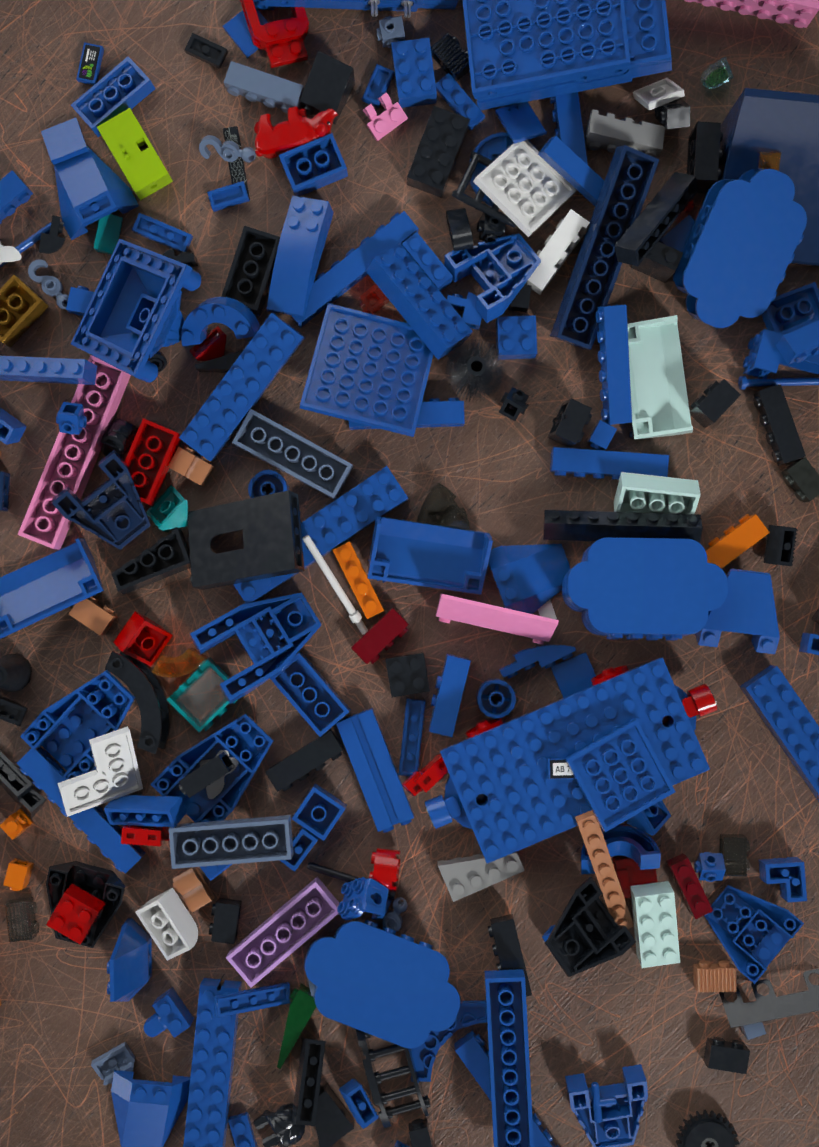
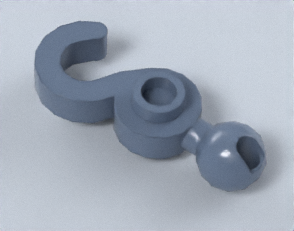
[199,135,256,163]
[28,259,69,309]
[382,897,408,935]

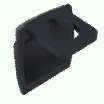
[101,419,139,458]

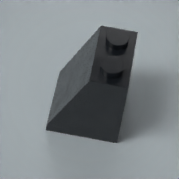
[300,51,355,125]

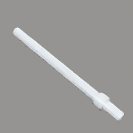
[302,535,368,635]

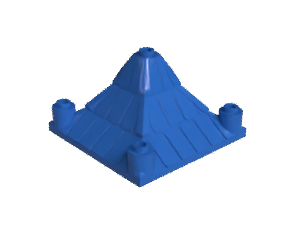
[71,238,201,383]

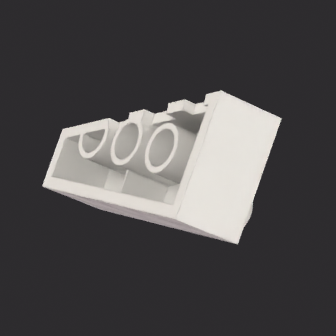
[527,209,590,295]

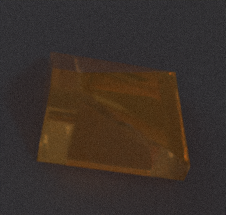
[758,152,781,171]

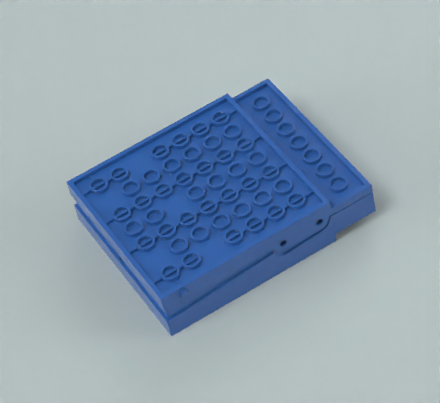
[463,0,672,110]

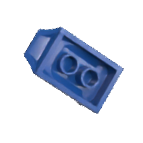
[761,282,819,334]

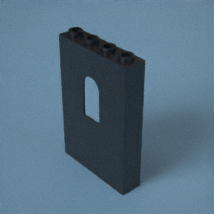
[187,490,305,590]

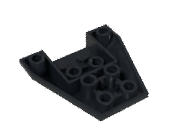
[46,861,125,948]

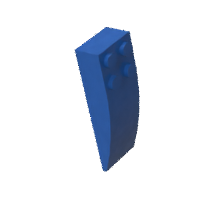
[267,195,334,317]

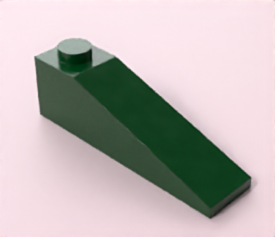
[277,983,316,1069]

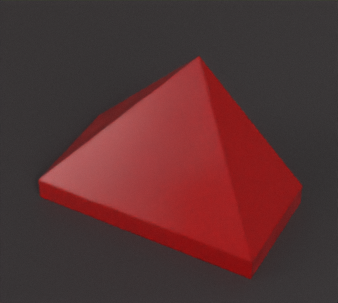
[189,326,227,361]

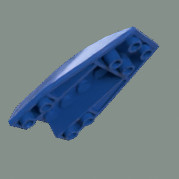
[20,670,135,780]
[150,714,274,823]

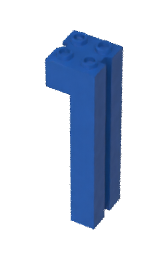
[742,329,819,379]

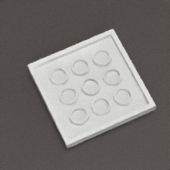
[473,140,577,237]

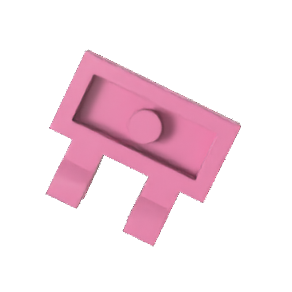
[363,92,408,141]

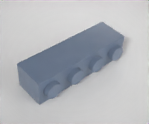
[224,61,304,114]

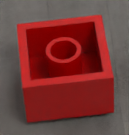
[46,884,106,945]

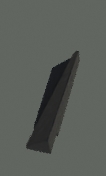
[0,751,46,818]

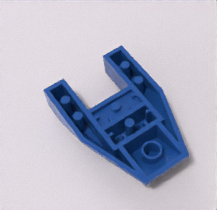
[190,592,321,704]

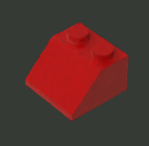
[113,611,173,666]

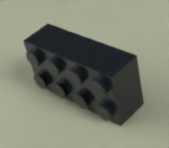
[407,106,470,198]
[221,226,280,316]

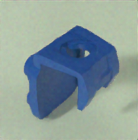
[337,877,389,920]

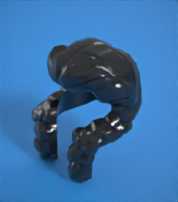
[253,1102,305,1147]

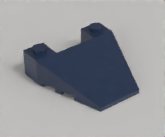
[52,450,151,550]

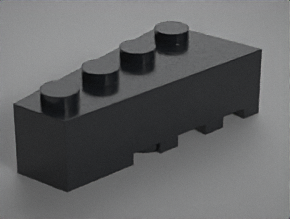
[112,527,191,594]

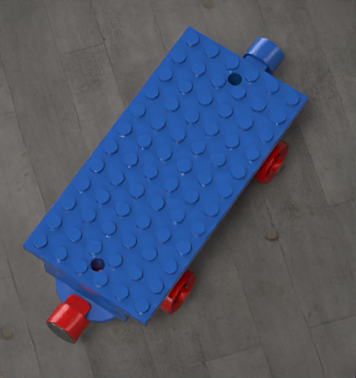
[425,657,717,864]

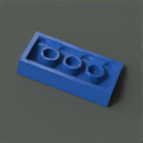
[71,56,155,137]

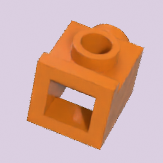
[0,808,34,840]

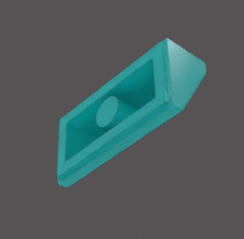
[94,214,123,255]

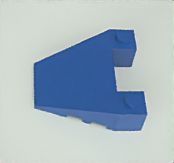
[444,233,541,323]
[695,569,780,654]
[565,1064,648,1147]

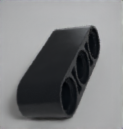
[446,208,473,251]

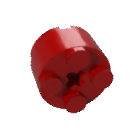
[369,848,401,890]

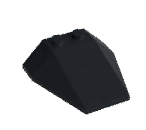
[545,877,636,977]

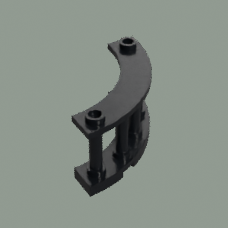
[105,651,170,754]
[356,1029,431,1128]

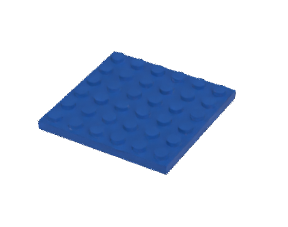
[300,303,434,437]

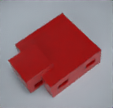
[401,754,448,796]
[121,825,170,846]
[613,856,658,899]

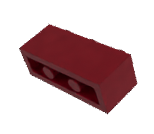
[351,608,409,664]
[666,853,713,919]

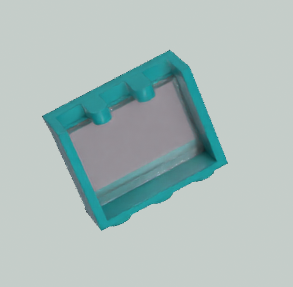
[166,657,237,732]

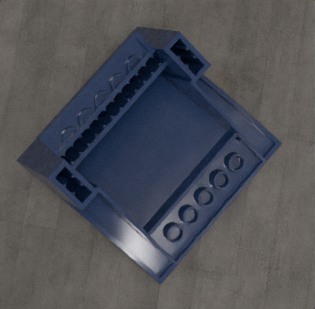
[719,88,819,266]

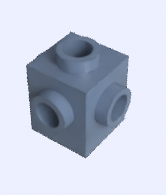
[376,16,405,48]

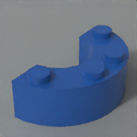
[181,297,260,346]
[581,825,661,875]

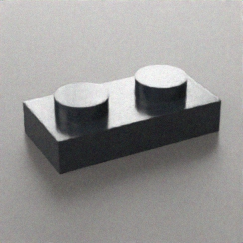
[185,33,228,69]

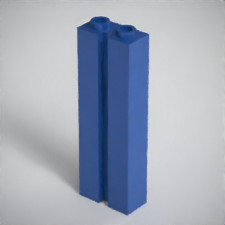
[336,707,414,833]

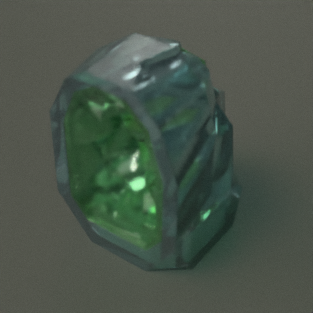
[700,57,734,89]

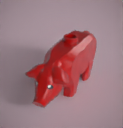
[254,106,338,159]

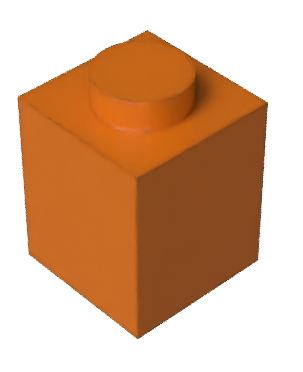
[3,858,34,891]

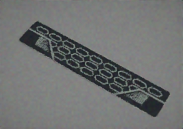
[223,126,250,200]

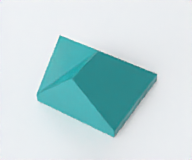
[146,485,188,532]

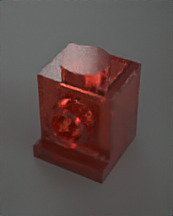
[359,284,389,314]

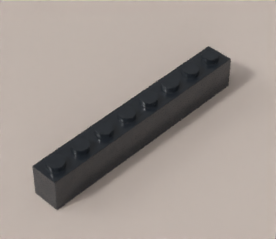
[543,510,703,543]

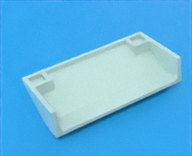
[627,315,693,439]

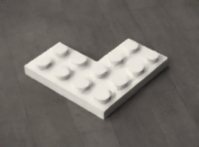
[57,726,143,817]

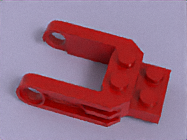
[240,0,309,68]

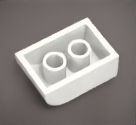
[135,888,198,961]

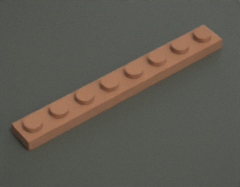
[575,810,634,929]

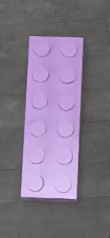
[226,876,339,988]

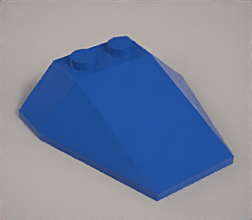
[488,544,571,614]
[111,1070,190,1147]

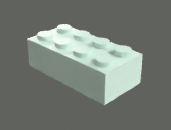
[613,472,701,514]
[630,881,680,968]

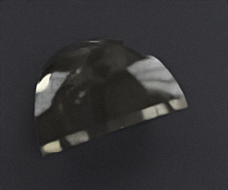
[417,483,470,530]

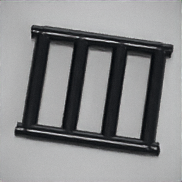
[452,151,516,228]

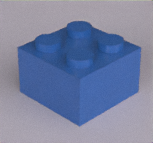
[496,315,537,360]
[292,783,347,841]

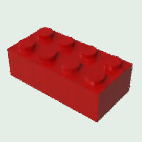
[124,418,181,506]

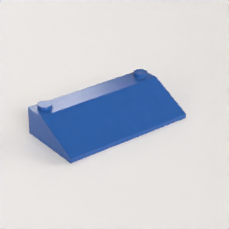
[367,516,493,595]
[0,538,104,639]

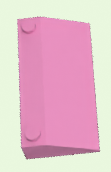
[436,594,559,645]

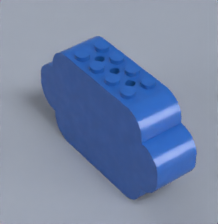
[673,169,807,328]
[562,538,728,641]
[304,920,460,1049]

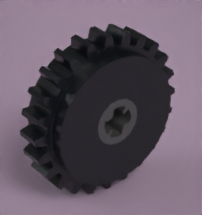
[676,1110,739,1147]

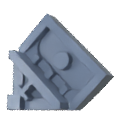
[91,1042,135,1085]

